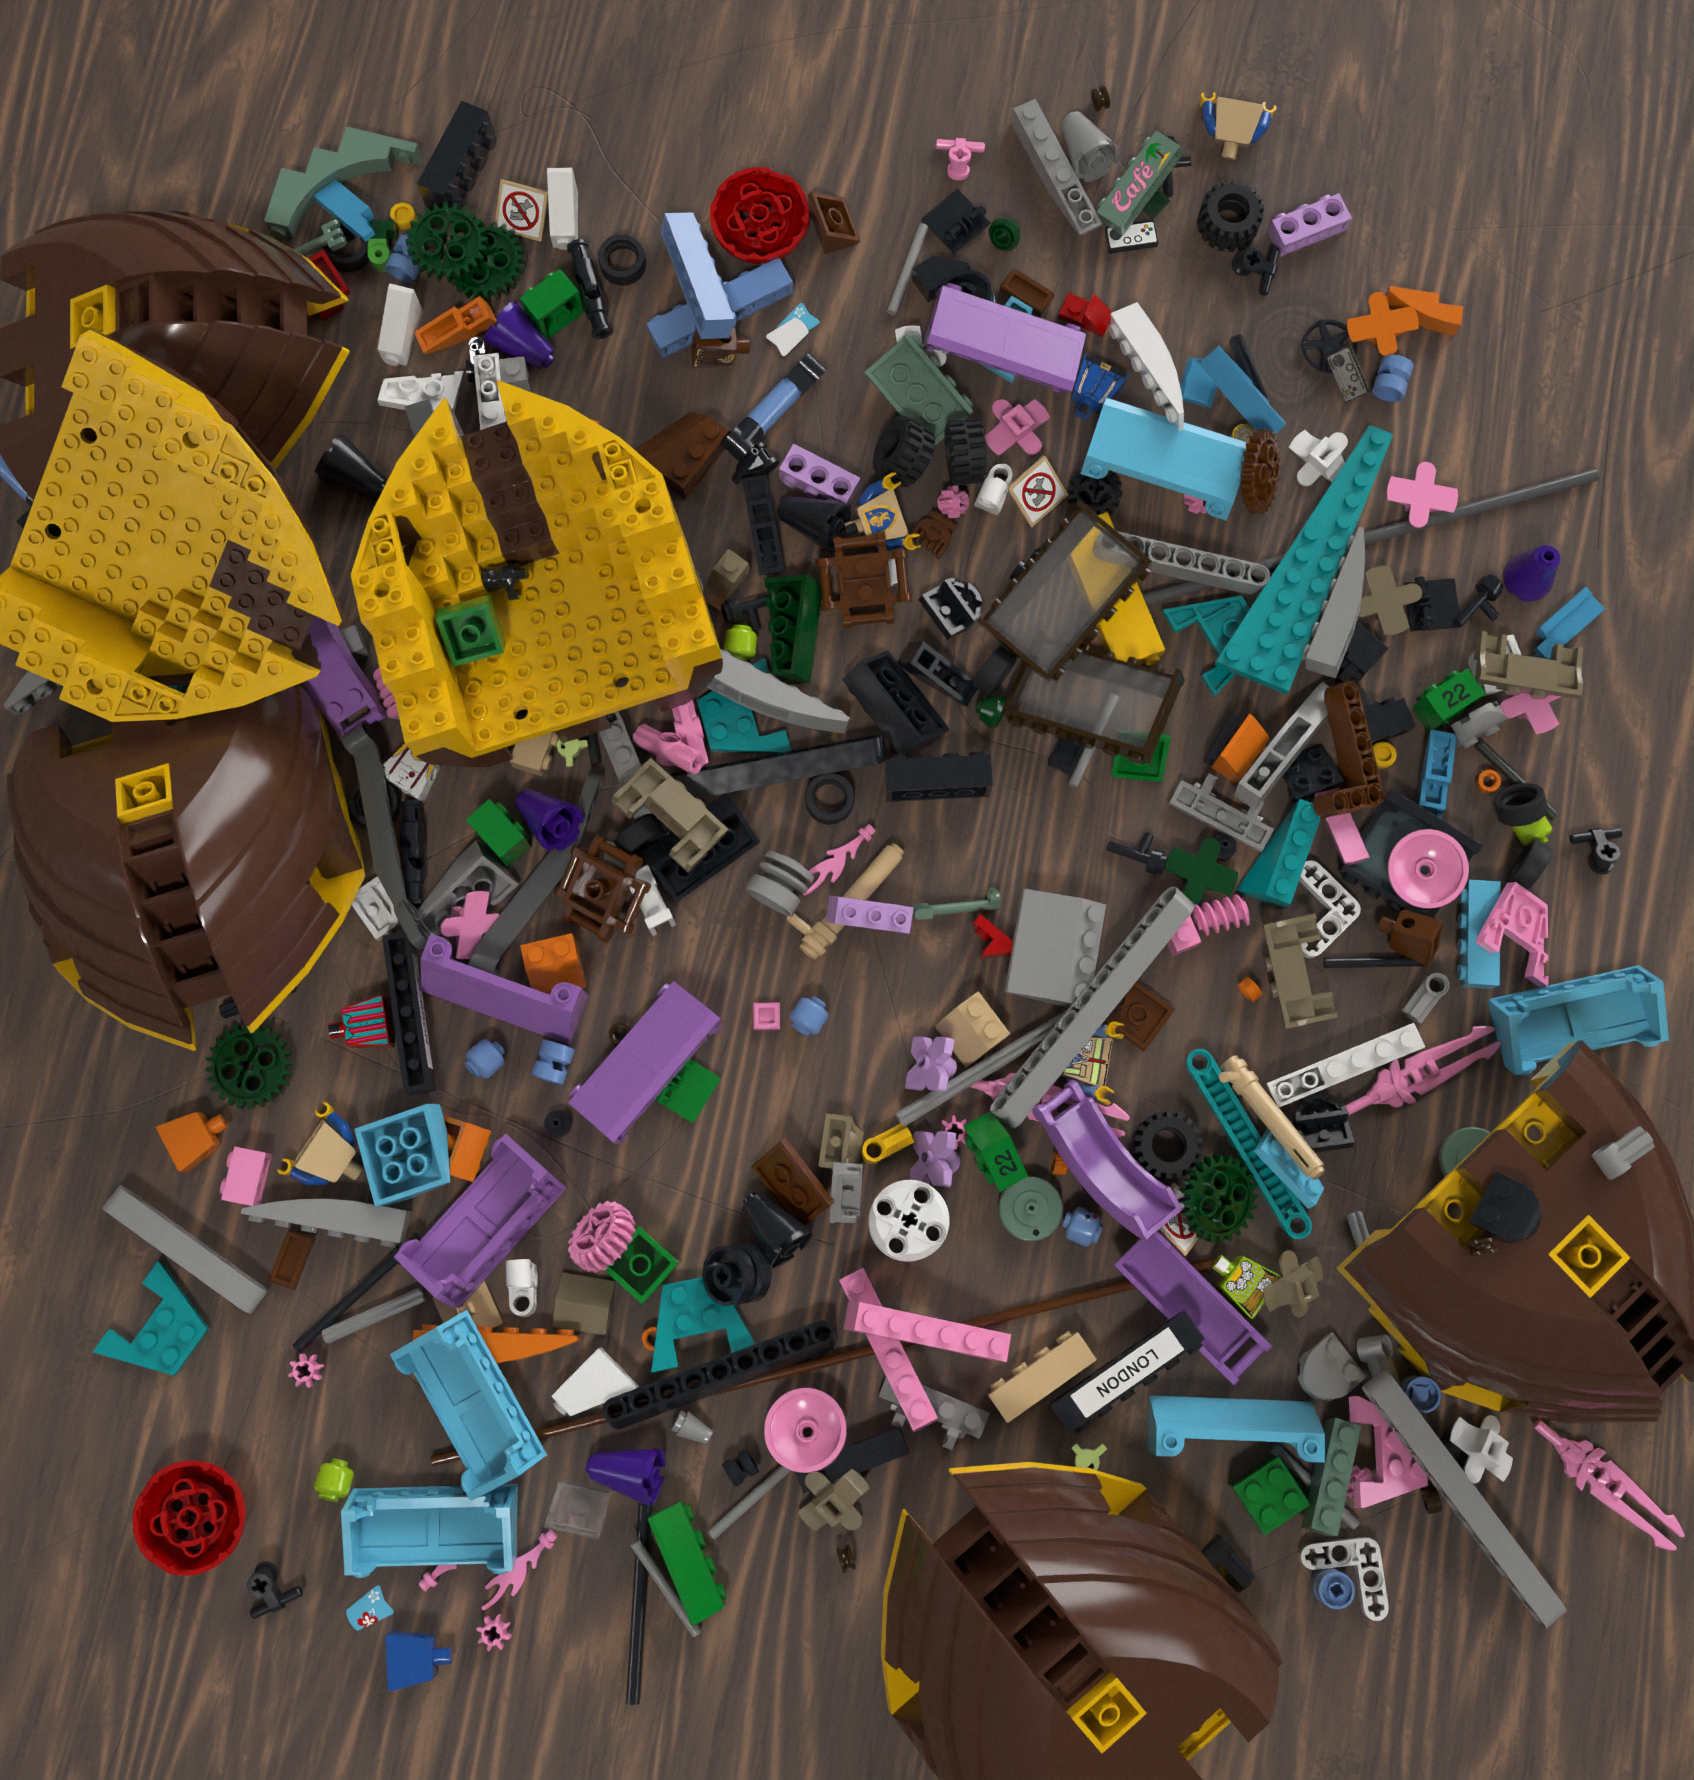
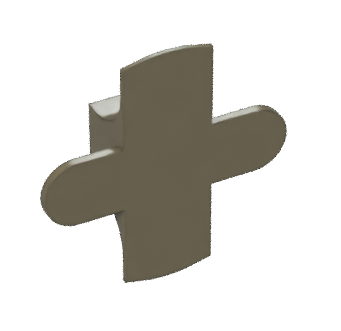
[1358,565,1422,635]
[1263,1250,1323,1318]
[798,1469,870,1531]

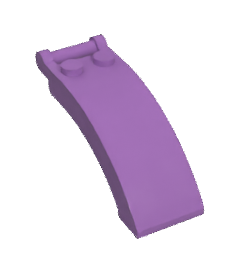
[303,616,387,742]
[1032,1080,1183,1240]
[1114,1231,1272,1385]

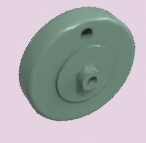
[1439,1127,1490,1177]
[998,1176,1063,1241]

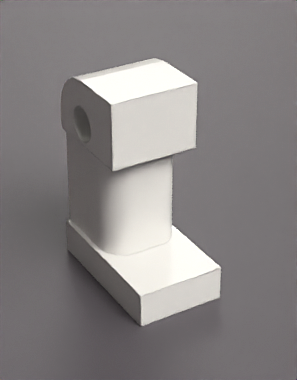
[630,865,676,936]

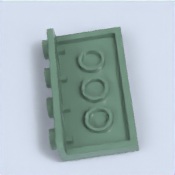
[864,333,973,446]

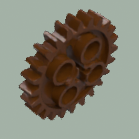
[1240,429,1281,514]

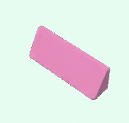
[1315,788,1370,866]

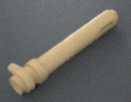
[786,843,904,960]
[1219,1055,1325,1180]

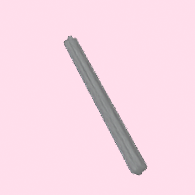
[896,1008,1069,1126]

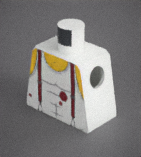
[383,744,440,803]

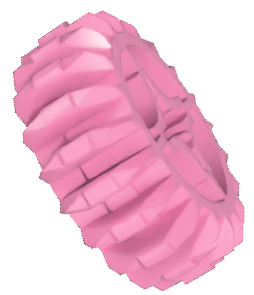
[568,1201,636,1273]

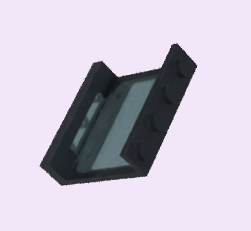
[1338,790,1483,918]

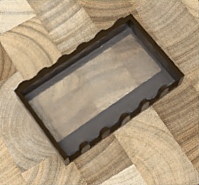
[977,501,1152,684]
[1002,629,1185,764]

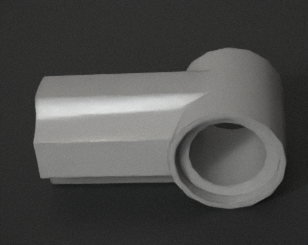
[1401,973,1449,1024]
[1591,1126,1655,1180]
[1357,1334,1401,1385]

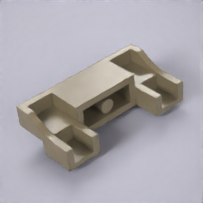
[1474,631,1583,699]
[611,758,728,873]
[1262,913,1338,1029]

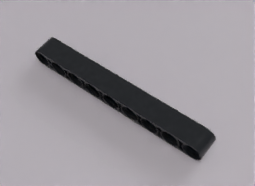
[669,734,887,798]
[602,1320,837,1429]

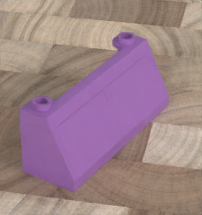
[923,283,1086,394]
[421,934,589,1045]
[568,981,723,1146]
[394,1133,567,1310]

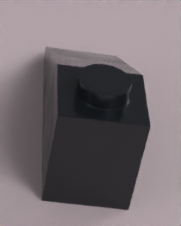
[897,641,978,707]

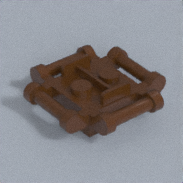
[815,532,912,629]
[554,835,651,943]

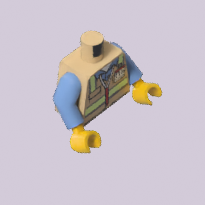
[1061,1021,1124,1105]

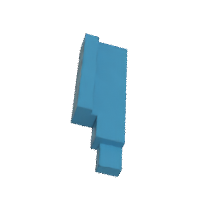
[313,179,375,242]
[1532,587,1605,659]

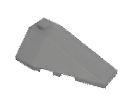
[417,840,519,935]

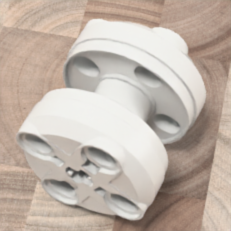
[868,1180,949,1262]

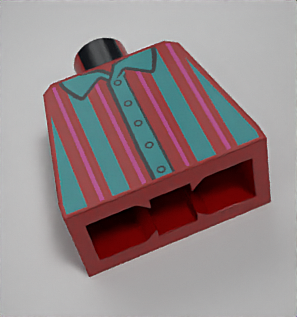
[328,995,394,1048]

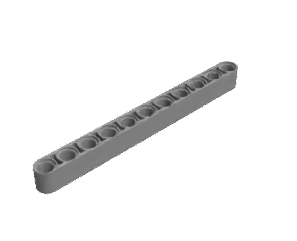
[990,886,1194,1129]
[1362,1370,1567,1629]

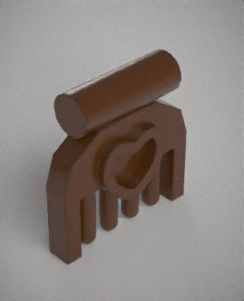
[910,509,958,560]

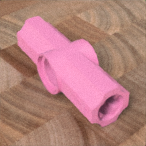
[672,699,709,767]
[633,724,705,775]

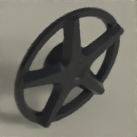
[1302,319,1358,373]

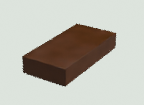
[999,268,1055,317]
[268,1229,316,1290]

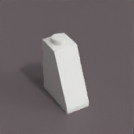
[547,168,578,250]
[377,283,423,366]
[551,1347,639,1416]

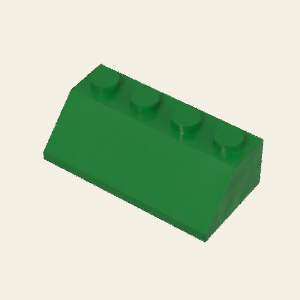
[648,1499,728,1626]

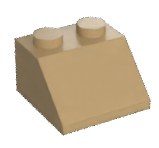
[934,991,1010,1068]

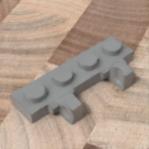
[1168,773,1274,853]
[878,1377,990,1450]

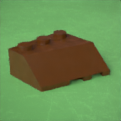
[634,412,730,499]

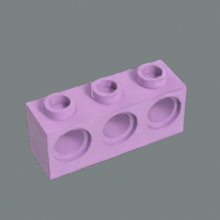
[1267,193,1352,257]
[779,443,860,506]
[825,895,913,934]

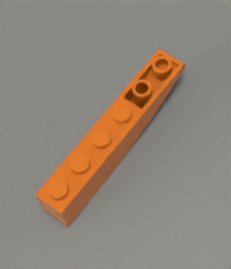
[413,1324,580,1363]

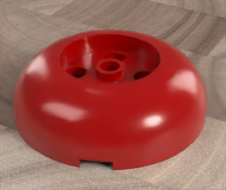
[710,167,809,264]
[132,1460,246,1576]

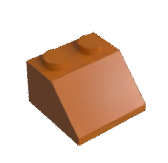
[1211,714,1270,785]
[520,933,587,995]
[443,1115,491,1182]

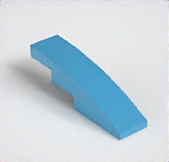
[1200,345,1286,434]
[1415,730,1456,820]

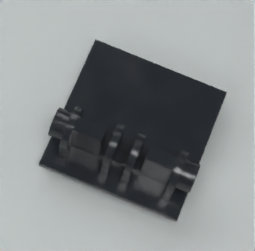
[921,189,991,254]
[1404,576,1461,632]
[1282,744,1344,802]

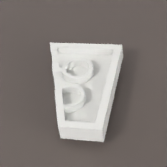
[378,371,465,412]

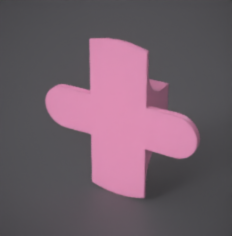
[985,399,1050,456]
[1387,462,1458,528]
[1500,693,1561,734]
[440,891,500,959]

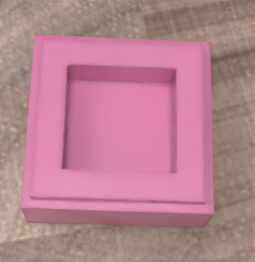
[753,1003,780,1030]

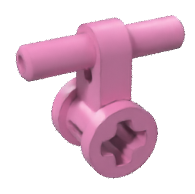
[936,138,985,181]

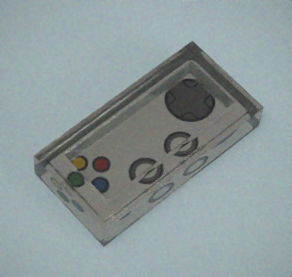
[1326,345,1371,403]

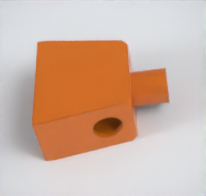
[155,1112,228,1173]

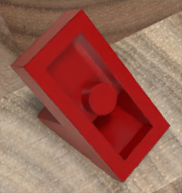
[1058,293,1112,337]
[972,914,1013,959]

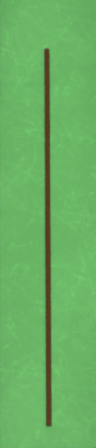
[431,1257,1217,1467]

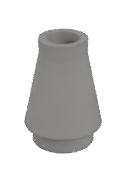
[670,1410,713,1445]

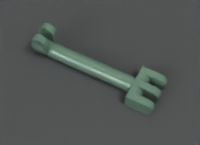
[294,220,347,256]
[910,887,1001,920]

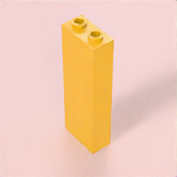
[1067,512,1165,666]

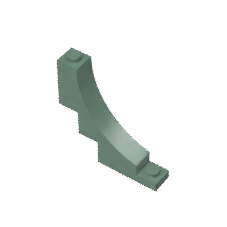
[264,126,422,239]

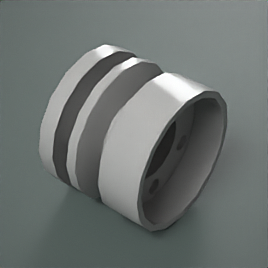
[745,850,814,917]

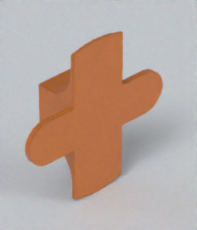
[1347,292,1419,356]

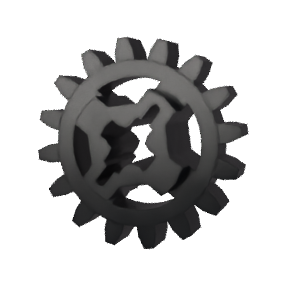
[1067,469,1123,515]

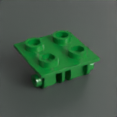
[655,1058,721,1123]

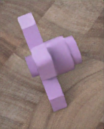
[905,1036,957,1092]
[910,1131,960,1187]

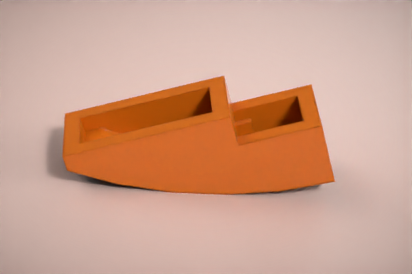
[1385,286,1463,336]
[414,296,497,354]

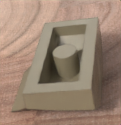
[818,1113,864,1169]

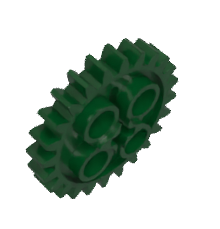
[405,202,489,283]
[445,222,526,302]
[205,1025,294,1110]
[1178,1154,1258,1243]

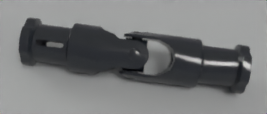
[566,239,614,340]
[400,800,424,907]

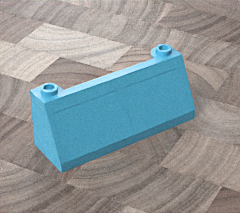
[1081,398,1247,520]
[1488,965,1669,1076]
[390,1310,547,1501]
[1147,1395,1325,1463]
[341,1484,518,1578]

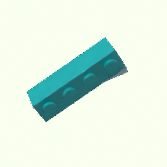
[1236,799,1321,909]

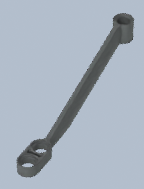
[341,722,430,949]
[468,771,603,976]

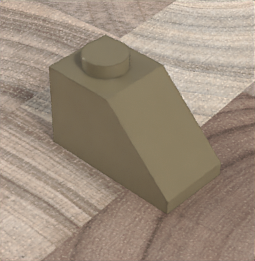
[703,549,750,612]

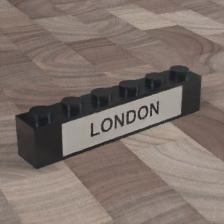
[382,932,436,1095]
[1050,1309,1205,1434]

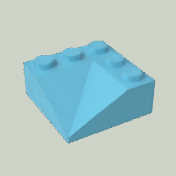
[354,1104,450,1207]

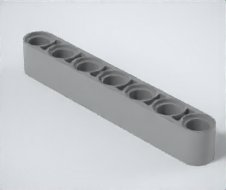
[1092,531,1270,595]
[102,1185,268,1314]

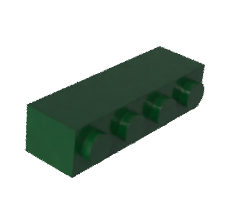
[764,575,822,684]

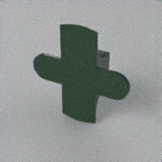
[1165,838,1238,905]

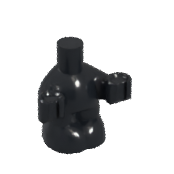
[483,562,529,601]

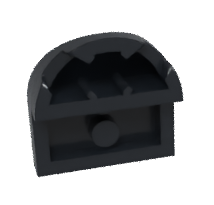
[918,578,982,640]
[1293,1094,1354,1153]
[1469,1171,1542,1244]

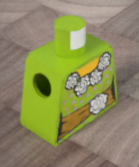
[1211,1255,1281,1319]

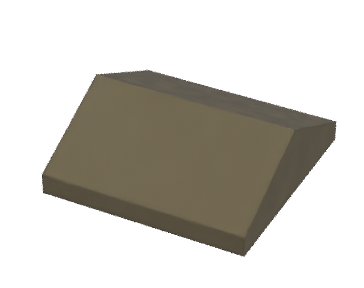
[552,1272,616,1335]

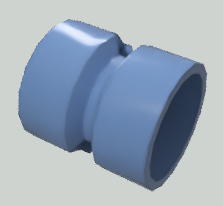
[385,235,429,284]
[1372,355,1414,402]
[530,1039,575,1086]
[1399,1375,1441,1413]
[1310,1568,1355,1609]

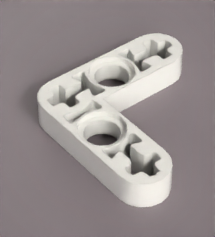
[1299,860,1361,958]
[1298,1536,1389,1621]

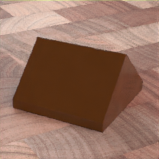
[808,192,861,254]

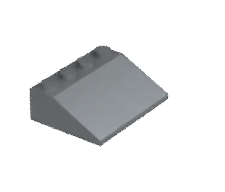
[1005,889,1106,1008]

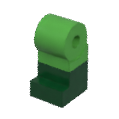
[368,220,398,273]

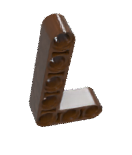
[1313,681,1384,818]

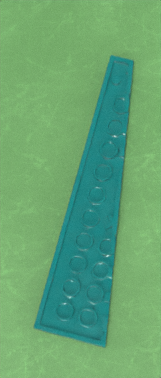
[1214,425,1393,695]

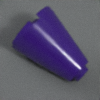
[483,301,555,370]
[1503,545,1560,602]
[515,788,583,851]
[586,1449,665,1506]

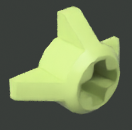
[557,739,588,767]
[1072,1443,1107,1470]

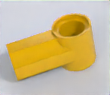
[861,1124,914,1164]

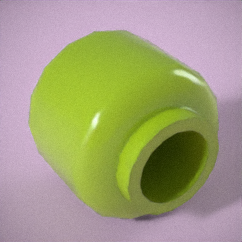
[723,625,758,661]
[1512,816,1552,846]
[314,1458,354,1502]

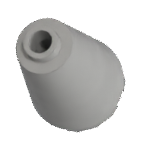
[1061,112,1120,182]

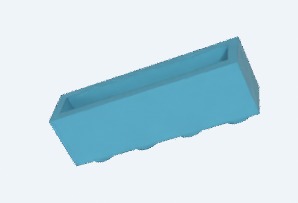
[1457,880,1500,989]

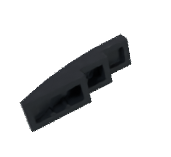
[742,474,784,576]
[795,1427,910,1494]

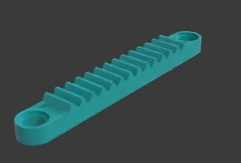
[1185,1049,1312,1239]

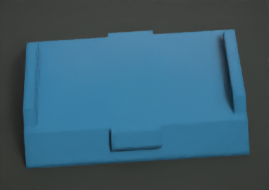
[1180,358,1217,408]

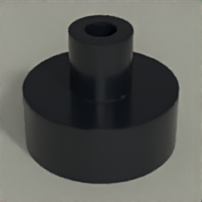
[1214,834,1236,861]
[544,1110,572,1138]

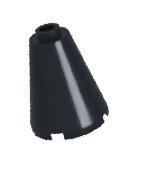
[314,434,387,499]
[777,496,850,552]
[742,1192,813,1268]

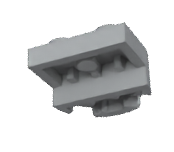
[1451,700,1507,749]
[1298,1332,1366,1401]

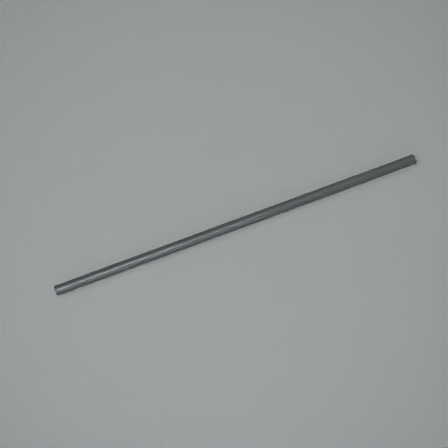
[1142,468,1599,605]

